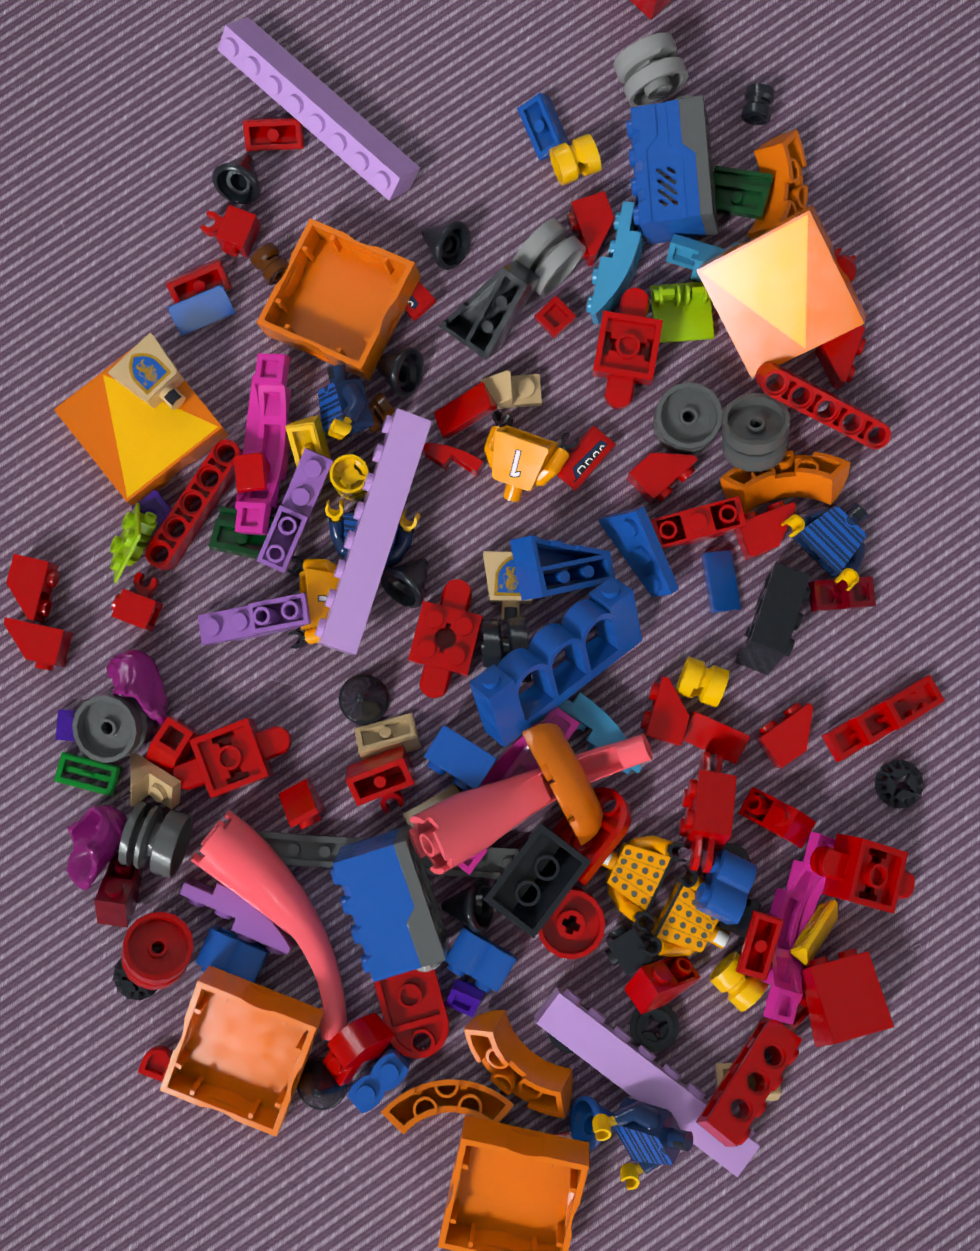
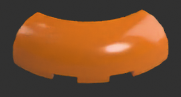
[747,129,808,240]
[720,451,850,515]
[522,723,603,846]
[464,1010,573,1119]
[381,1079,514,1135]

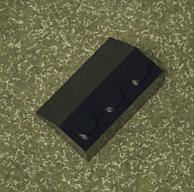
[483,821,591,938]

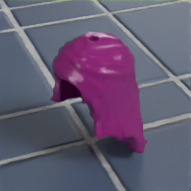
[106,650,169,725]
[66,804,128,890]

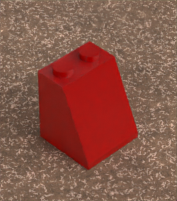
[801,948,894,1047]

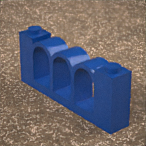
[469,576,642,748]

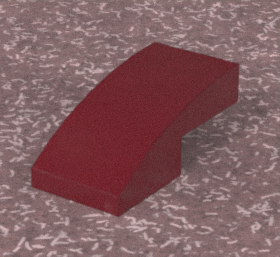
[808,576,876,612]

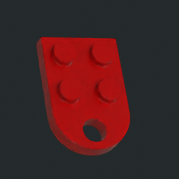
[553,787,631,885]
[374,969,449,1059]

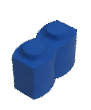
[695,850,757,924]
[195,925,270,983]
[445,925,517,993]
[347,1045,411,1113]

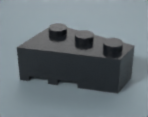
[438,260,541,360]
[734,562,811,675]

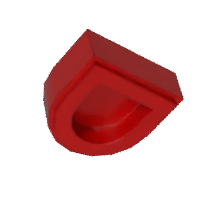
[137,1045,173,1082]

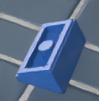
[517,92,570,161]
[167,284,235,336]
[701,550,741,614]

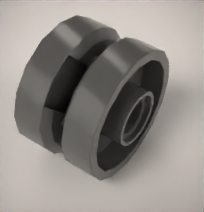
[652,382,723,455]
[722,393,790,472]
[72,691,154,763]

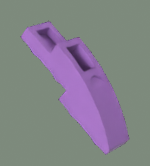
[256,448,334,573]
[198,593,311,645]
[179,878,296,955]

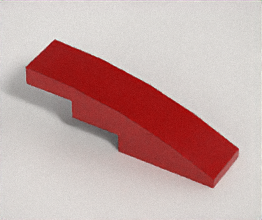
[821,675,945,762]

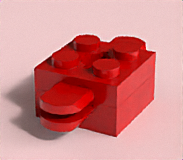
[592,288,663,409]
[408,579,483,699]
[173,718,292,798]
[678,751,737,873]
[810,833,915,914]

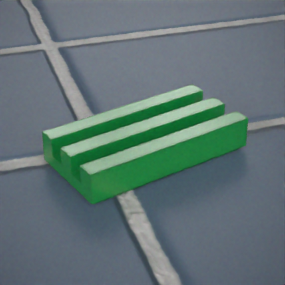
[54,752,123,796]

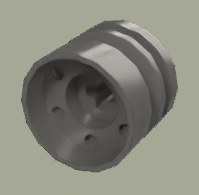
[118,801,193,878]

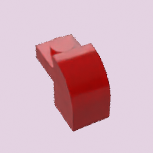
[323,1012,394,1086]

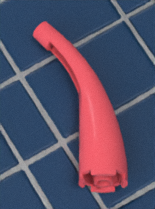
[408,733,653,875]
[190,810,348,1040]

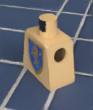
[108,333,186,410]
[483,551,533,621]

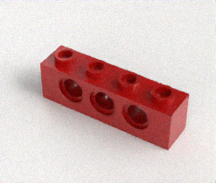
[696,1017,802,1147]

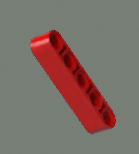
[755,362,891,449]
[145,439,243,570]

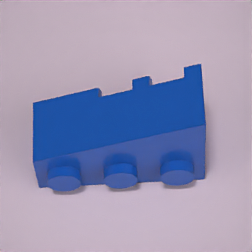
[510,535,615,601]

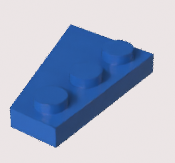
[598,506,679,597]

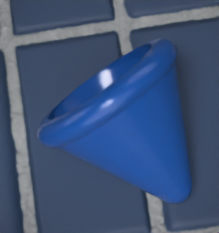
[569,1095,615,1151]

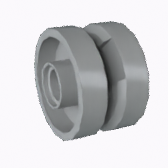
[613,32,689,107]
[512,218,586,297]

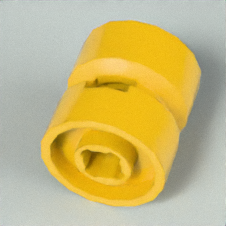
[549,134,602,186]
[330,454,370,501]
[676,656,730,707]
[708,951,768,1012]

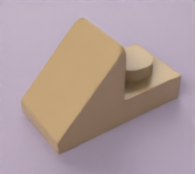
[481,370,542,409]
[130,752,181,809]

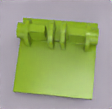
[650,282,714,343]
[110,502,157,584]

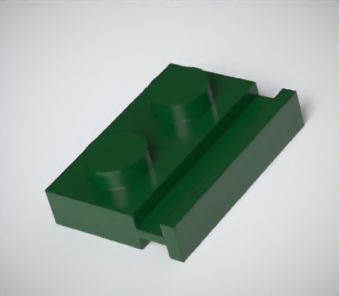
[713,165,774,220]
[209,506,275,559]

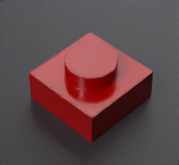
[534,296,576,339]

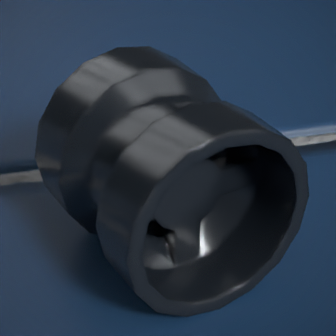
[741,83,775,125]

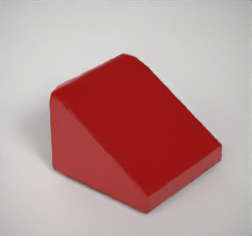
[234,452,270,493]

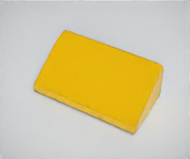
[285,415,331,478]
[790,900,838,966]

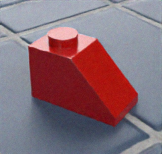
[3,617,73,671]

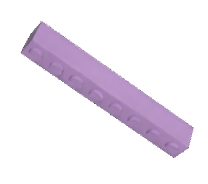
[217,17,420,201]
[315,408,432,655]
[534,986,760,1177]

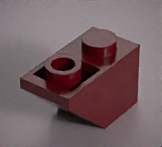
[94,853,143,928]

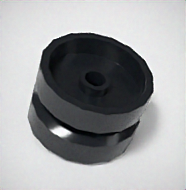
[481,615,532,683]

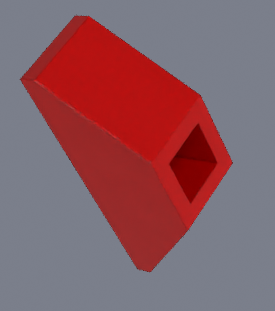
[650,496,747,549]

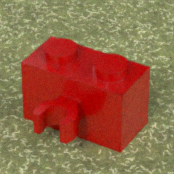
[345,745,415,813]

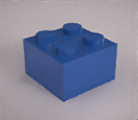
[424,725,497,791]

